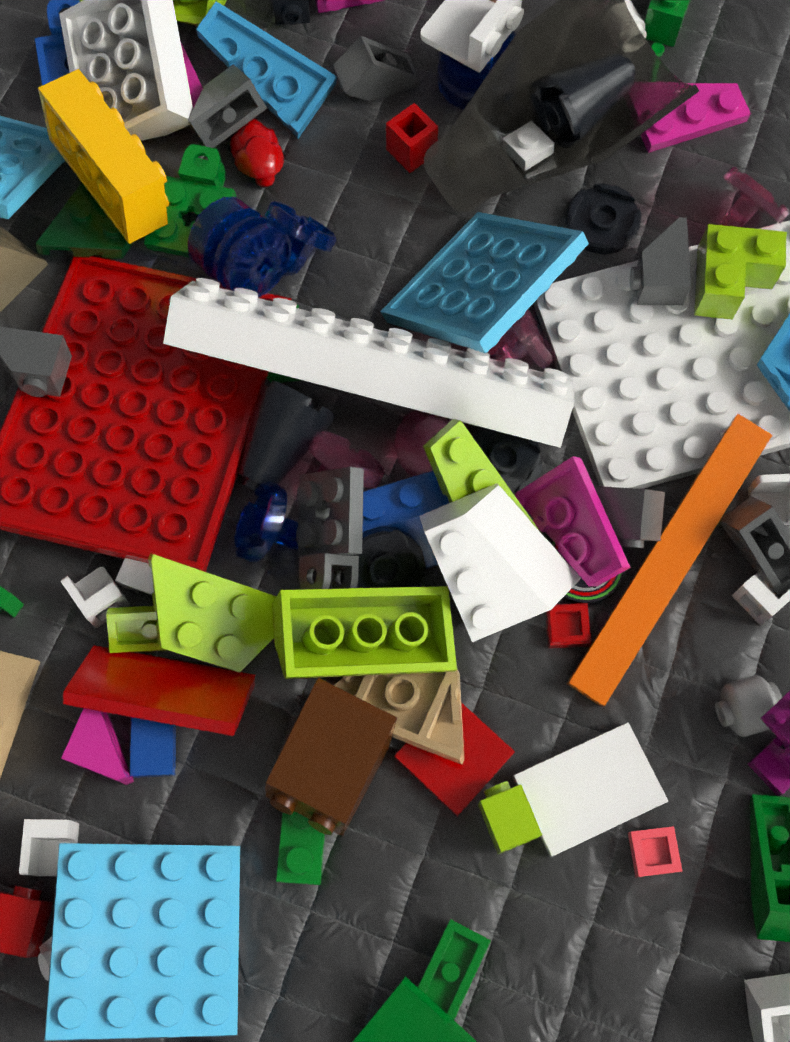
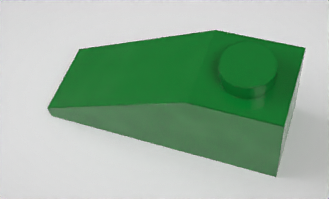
[750,794,790,942]

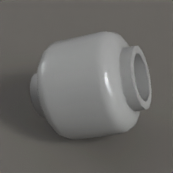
[715,675,782,737]

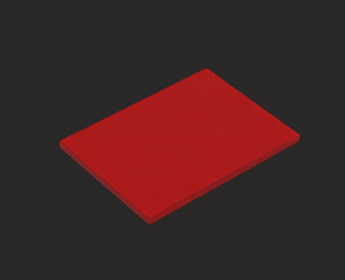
[0,256,292,572]

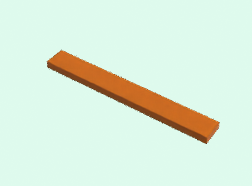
[567,414,772,707]

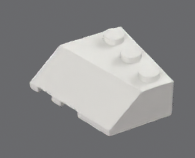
[419,483,581,642]

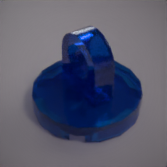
[265,201,337,276]
[234,482,298,563]

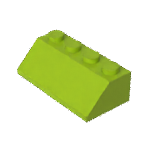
[272,586,457,679]

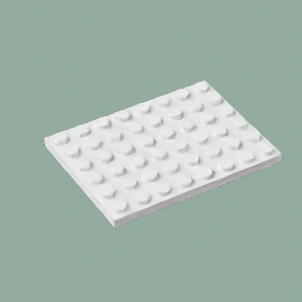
[533,220,790,489]

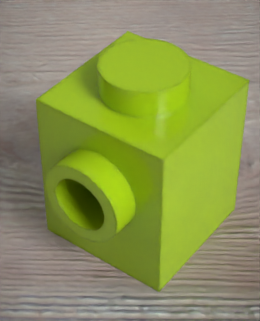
[478,781,542,854]

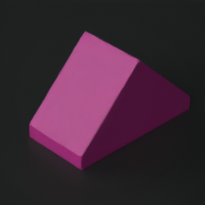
[61,708,134,785]

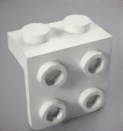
[420,0,524,73]

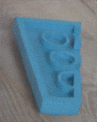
[196,1,337,139]

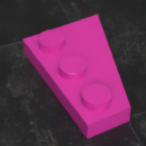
[624,83,751,153]
[515,456,631,586]

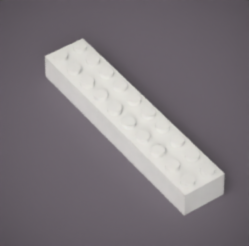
[163,278,575,448]

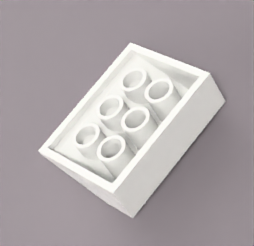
[59,0,193,141]

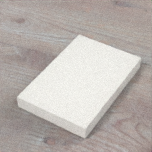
[512,722,668,857]

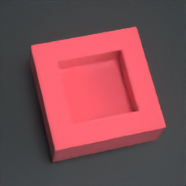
[628,826,682,878]

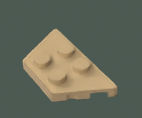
[334,669,465,765]

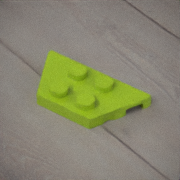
[148,553,276,673]

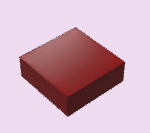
[545,603,591,649]

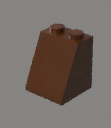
[266,678,398,837]

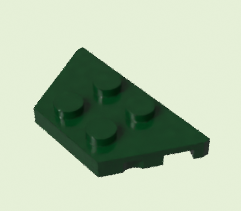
[36,183,135,259]

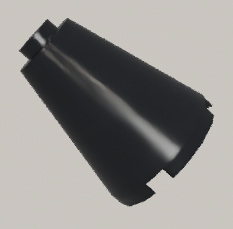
[530,53,636,149]
[237,378,335,495]

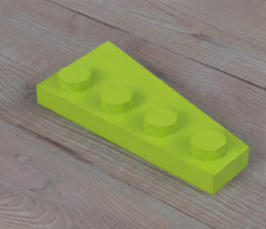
[423,419,543,535]

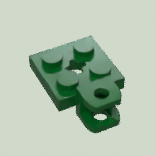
[144,144,236,264]

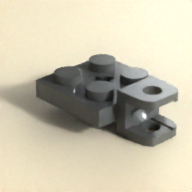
[296,467,364,590]

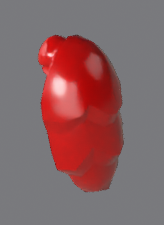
[230,118,284,187]

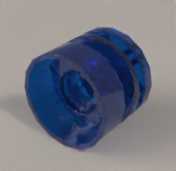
[187,197,291,298]

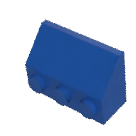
[363,471,450,569]

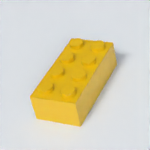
[38,69,169,244]

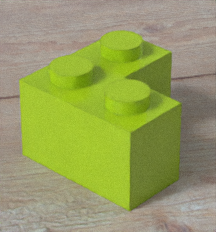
[694,224,787,320]

